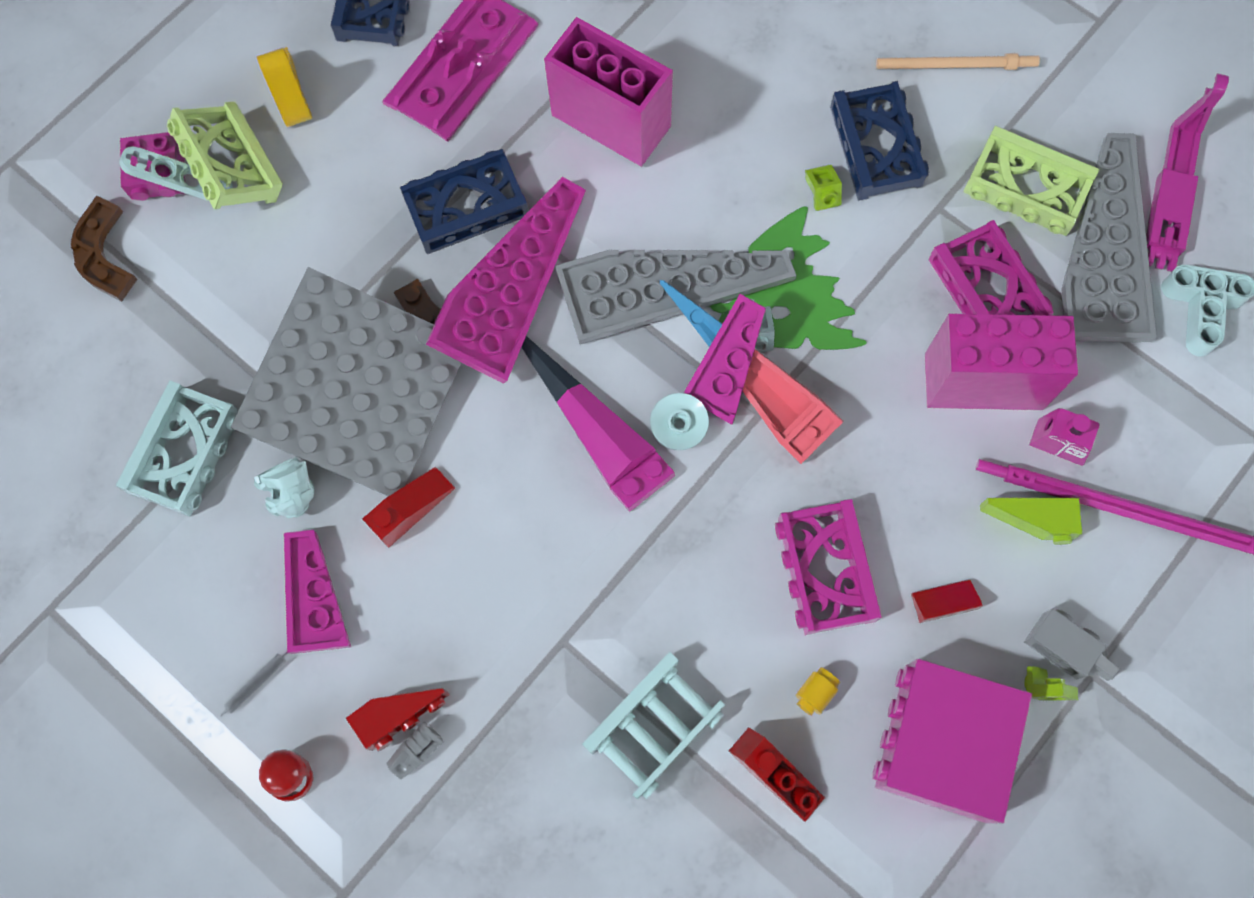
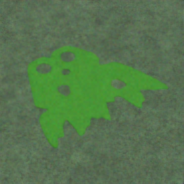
[710,206,867,350]

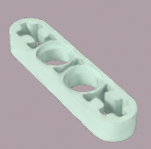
[119,146,233,201]

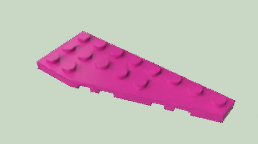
[426,176,586,384]

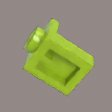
[805,164,842,211]
[1024,666,1078,701]

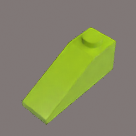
[980,498,1082,545]

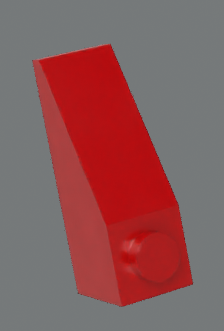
[362,467,455,548]

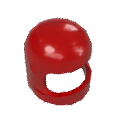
[258,749,313,802]

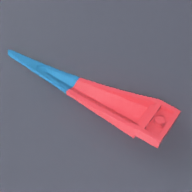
[660,280,844,464]

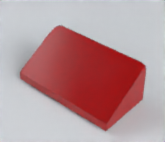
[911,580,983,623]

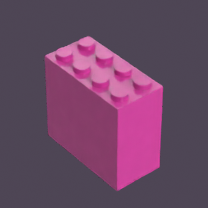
[544,17,673,167]
[925,314,1078,410]
[872,659,1032,824]

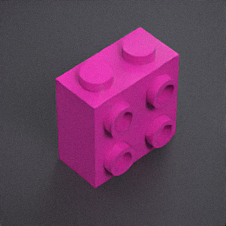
[120,132,186,201]

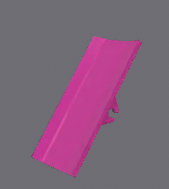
[382,0,538,142]

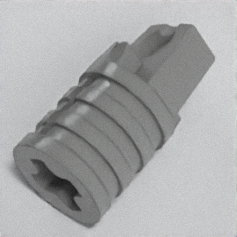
[386,722,444,779]

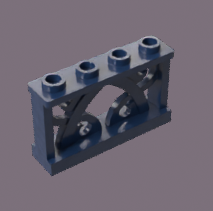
[330,0,410,46]
[830,81,929,201]
[400,149,529,255]

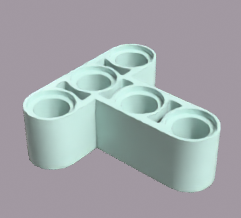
[1161,265,1254,356]

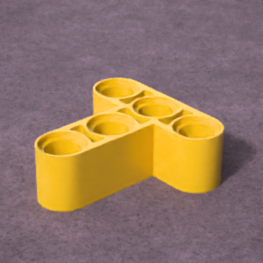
[257,47,313,127]

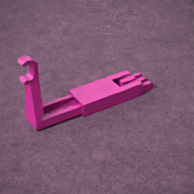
[1146,73,1229,272]

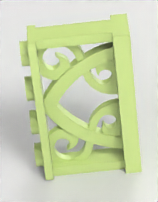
[167,101,283,210]
[963,126,1099,236]

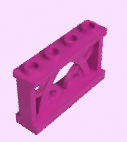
[928,220,1054,315]
[775,499,881,635]

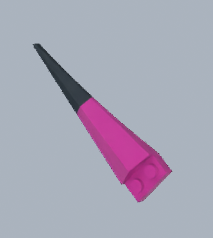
[521,336,675,512]

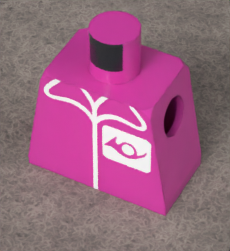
[1029,408,1100,466]

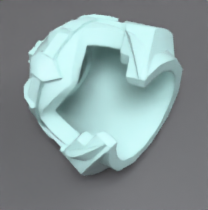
[254,457,314,519]

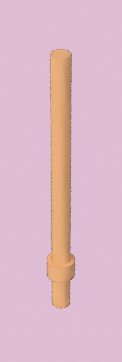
[876,53,1040,70]

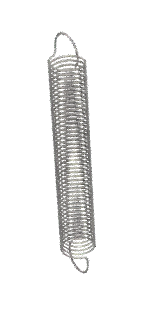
[220,652,287,716]

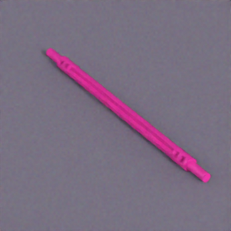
[975,459,1254,555]

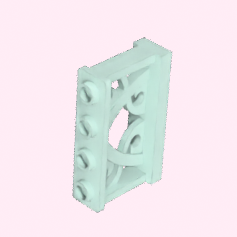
[116,381,238,517]

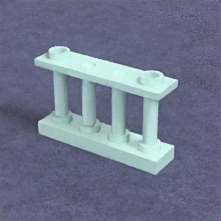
[582,652,725,800]

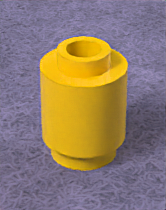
[795,667,840,716]

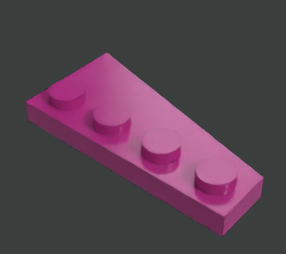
[684,294,766,425]
[284,530,351,654]

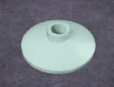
[650,393,709,450]

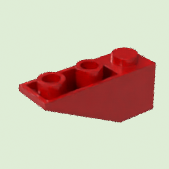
[346,688,450,752]
[728,727,825,822]

